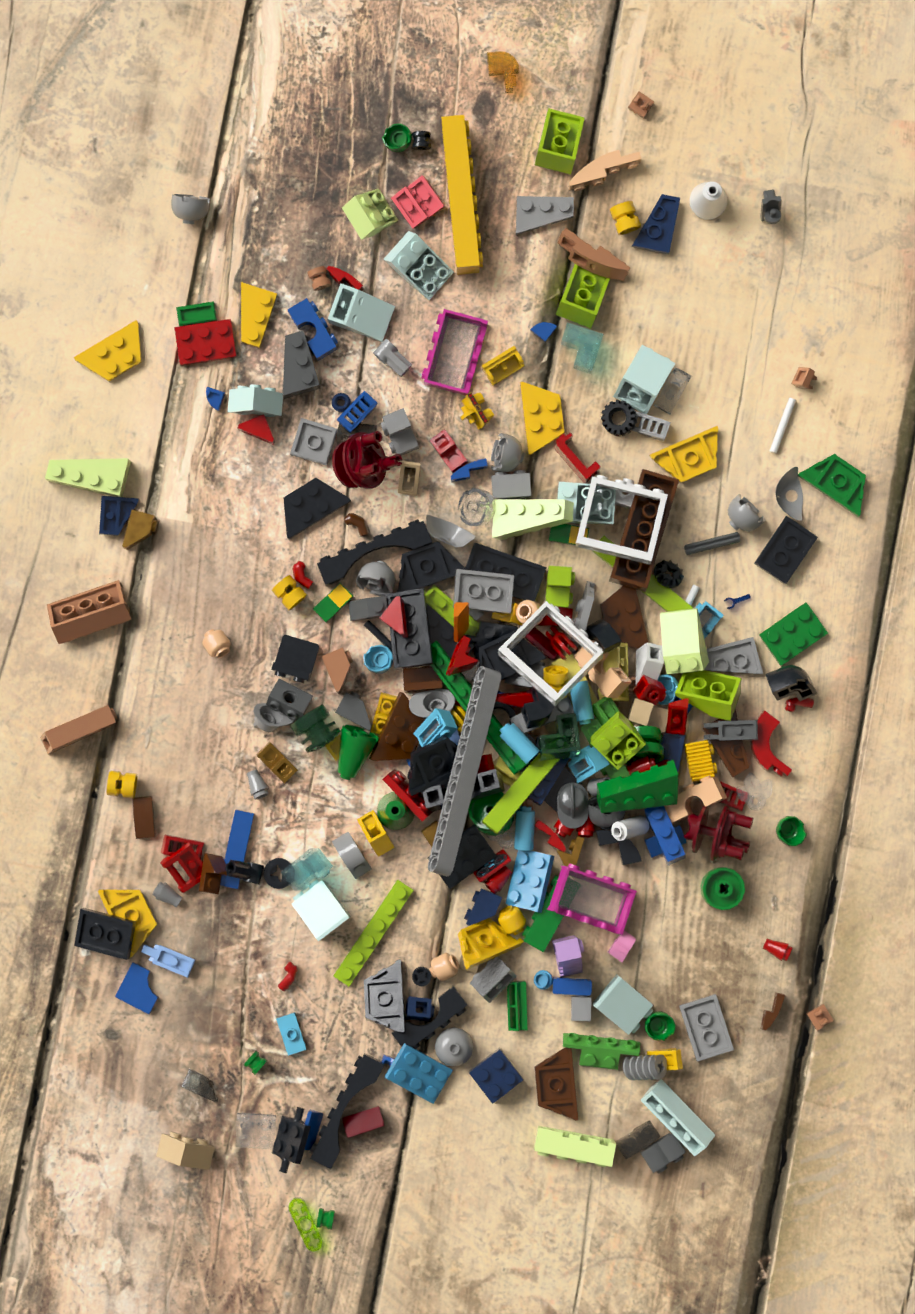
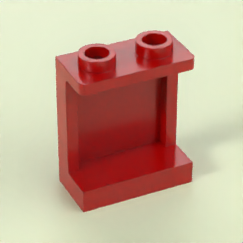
[555,432,601,483]

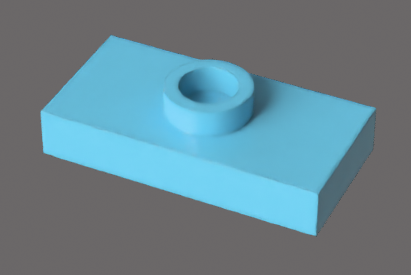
[276,1012,307,1056]

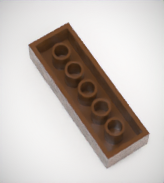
[609,469,679,592]

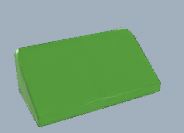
[592,697,619,726]

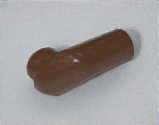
[344,513,369,537]

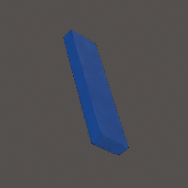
[220,810,254,889]

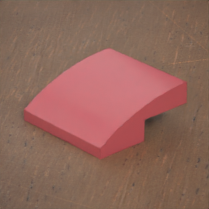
[391,175,446,229]

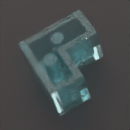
[561,322,604,374]
[280,848,333,891]

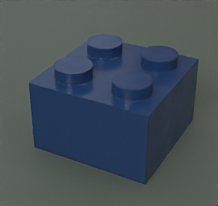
[469,1048,523,1104]

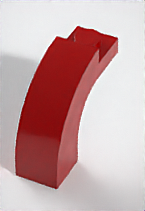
[750,710,792,777]

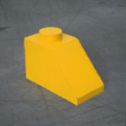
[357,810,395,857]

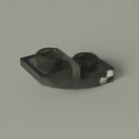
[616,1120,660,1159]

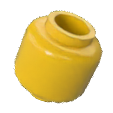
[498,905,526,935]

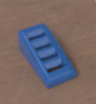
[337,391,378,433]

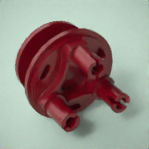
[332,431,402,489]
[684,806,754,863]

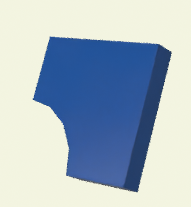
[115,962,158,1014]

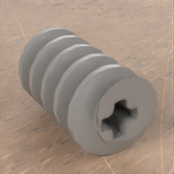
[623,1055,667,1081]

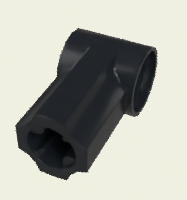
[225,860,264,885]

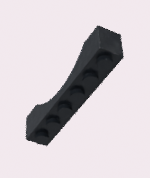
[317,519,432,586]
[309,1053,385,1169]

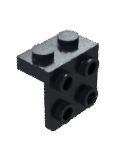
[271,635,319,683]

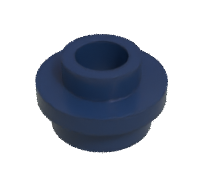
[332,393,351,412]

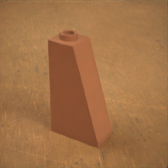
[40,705,117,755]

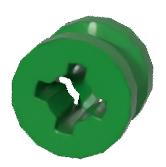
[244,1051,268,1075]
[316,1208,335,1230]

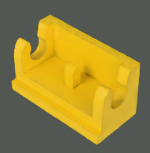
[482,346,525,386]

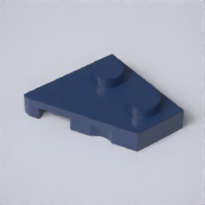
[99,496,139,536]

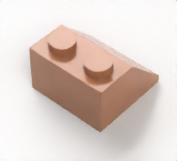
[321,647,353,694]

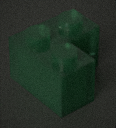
[538,713,581,761]

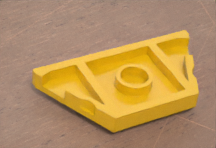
[74,320,142,382]
[520,382,565,455]
[649,426,718,483]
[98,889,157,958]
[458,918,524,970]

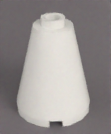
[690,182,727,220]

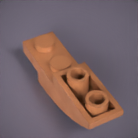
[557,228,630,281]

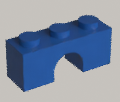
[288,298,338,361]
[644,806,686,866]

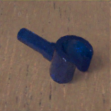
[724,594,751,609]

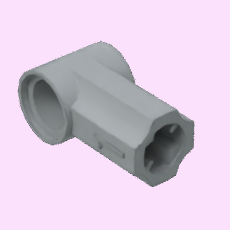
[373,339,412,377]

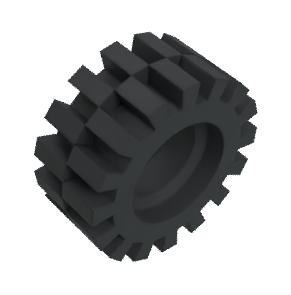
[601,400,637,436]

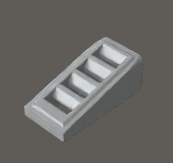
[631,411,671,442]

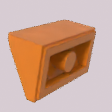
[454,602,469,642]

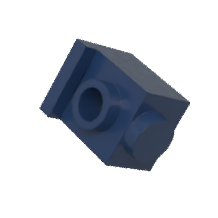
[405,996,434,1021]

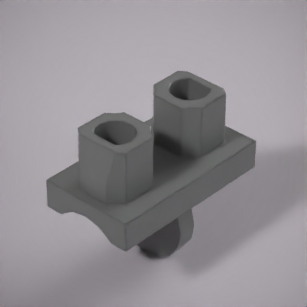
[760,189,782,224]

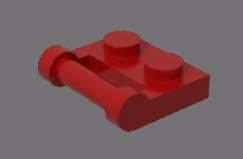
[160,843,203,893]

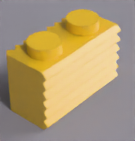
[684,740,717,782]

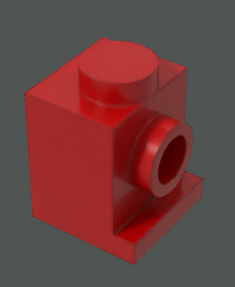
[633,674,666,705]

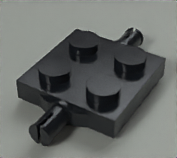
[464,621,518,660]
[272,1107,311,1173]

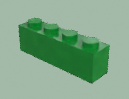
[522,875,581,952]

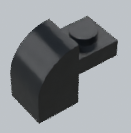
[522,686,554,729]

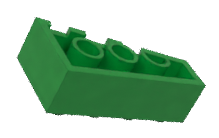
[597,760,678,813]

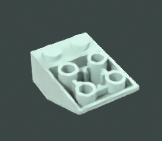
[384,231,454,300]
[328,283,395,342]
[557,482,616,524]

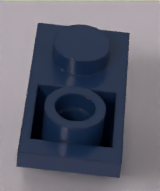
[464,888,502,926]

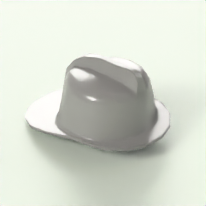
[409,689,455,718]
[253,703,295,732]

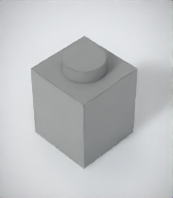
[571,995,591,1021]

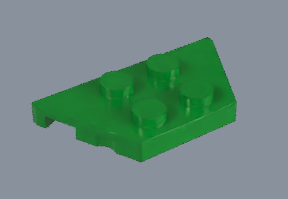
[798,454,866,517]

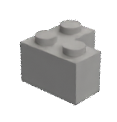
[381,408,419,456]

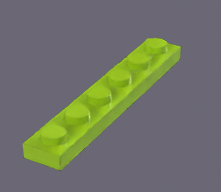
[333,880,414,987]

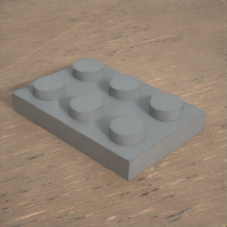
[453,569,514,614]
[679,994,734,1062]

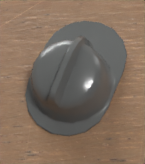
[557,783,588,829]

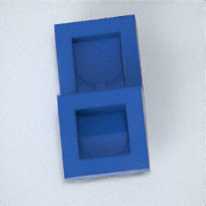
[451,458,488,482]

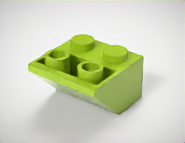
[591,711,646,770]

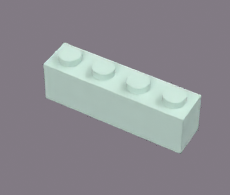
[641,1079,715,1156]

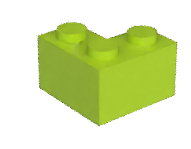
[545,566,575,608]

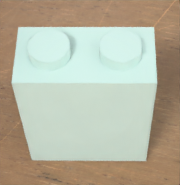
[613,345,675,414]
[292,880,351,941]
[592,974,653,1035]

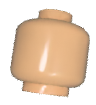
[516,600,543,625]
[202,629,231,658]
[430,953,460,981]

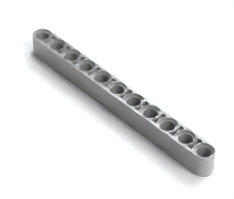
[428,666,501,877]

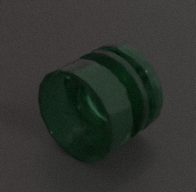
[290,704,341,754]

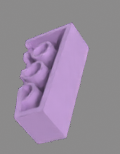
[552,935,584,978]

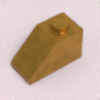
[122,510,158,549]

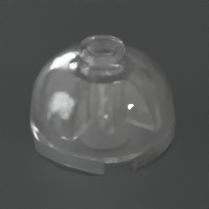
[458,488,496,527]

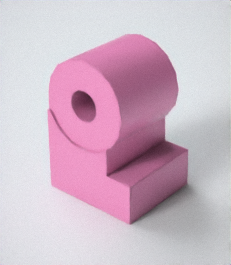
[608,930,636,963]

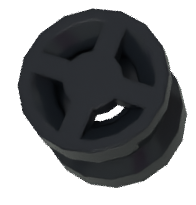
[412,131,431,150]
[412,967,431,986]

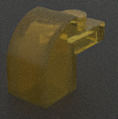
[487,51,519,93]

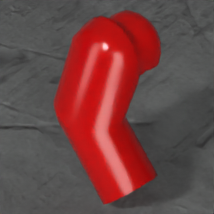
[292,561,313,589]
[785,697,814,712]
[278,962,298,992]

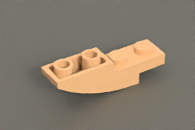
[568,150,641,191]

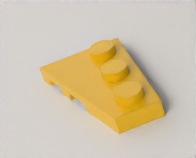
[241,282,277,348]

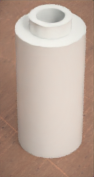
[611,815,649,841]

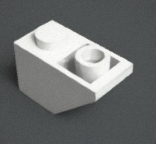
[636,643,664,685]

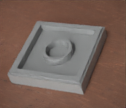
[290,418,338,466]

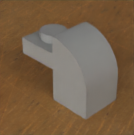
[332,832,372,879]

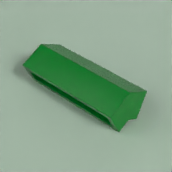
[507,981,528,1031]

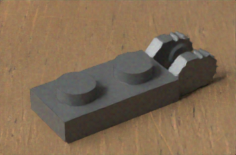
[703,720,758,741]

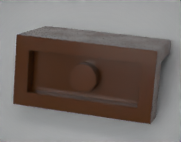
[403,667,442,692]

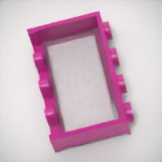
[421,309,488,396]
[547,864,637,935]

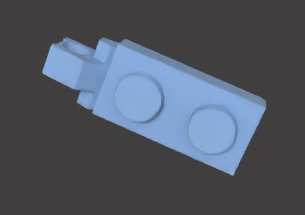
[141,944,196,978]

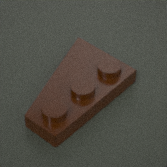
[702,709,749,778]

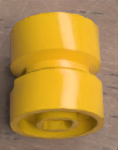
[610,201,641,235]
[271,575,307,611]
[543,665,568,699]
[106,770,138,798]

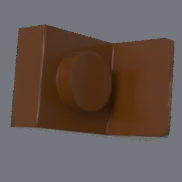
[199,853,227,895]

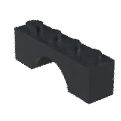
[422,769,505,812]
[392,986,467,1049]

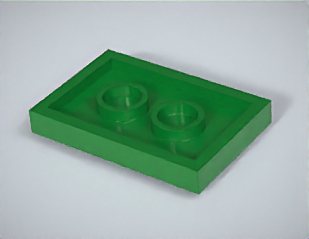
[759,602,828,666]

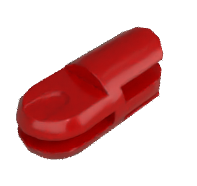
[545,626,577,660]

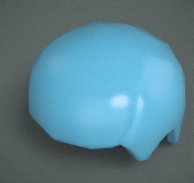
[363,645,393,674]
[657,674,679,705]

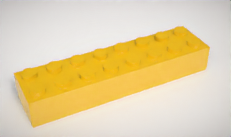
[441,115,483,275]

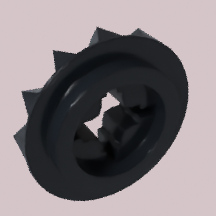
[654,560,684,588]
[264,858,294,889]

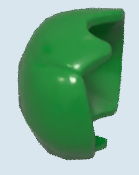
[382,124,412,152]
[776,816,807,846]
[645,1011,676,1041]

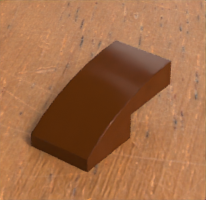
[132,796,156,839]
[760,992,785,1031]

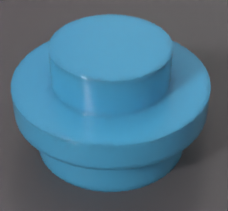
[534,970,553,990]

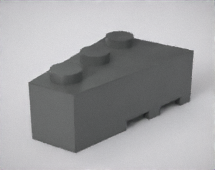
[283,330,321,399]

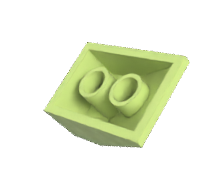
[660,608,709,674]

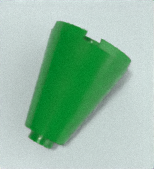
[337,724,379,780]
[377,792,415,830]

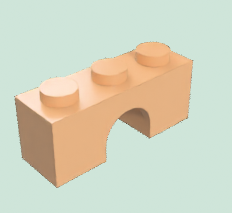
[574,640,632,698]
[664,775,727,823]

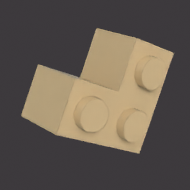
[627,698,668,733]
[156,1131,215,1170]

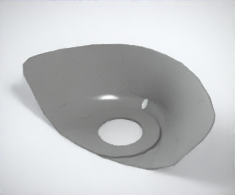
[775,467,803,521]
[426,515,475,547]

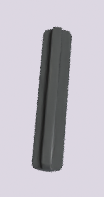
[684,532,740,555]

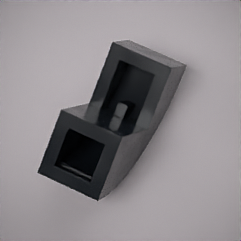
[585,619,622,654]
[596,830,642,865]

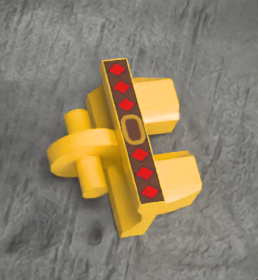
[460,392,494,430]

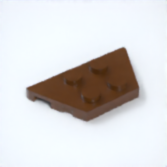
[600,586,649,649]
[369,692,425,761]
[534,1047,578,1121]

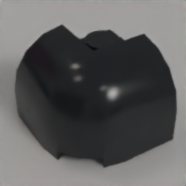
[766,665,817,701]

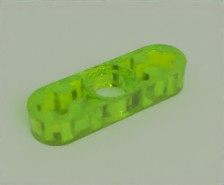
[288,1197,323,1252]

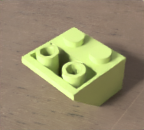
[342,188,398,240]

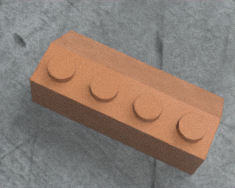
[47,580,131,644]

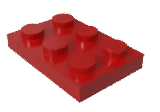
[174,319,237,366]
[382,769,433,822]

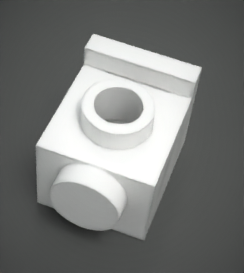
[615,478,634,509]

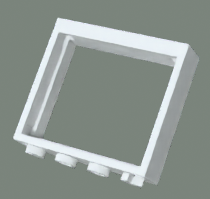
[576,475,668,565]
[498,601,603,706]

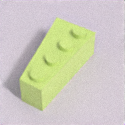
[45,458,131,497]
[492,499,574,540]
[534,1126,616,1167]

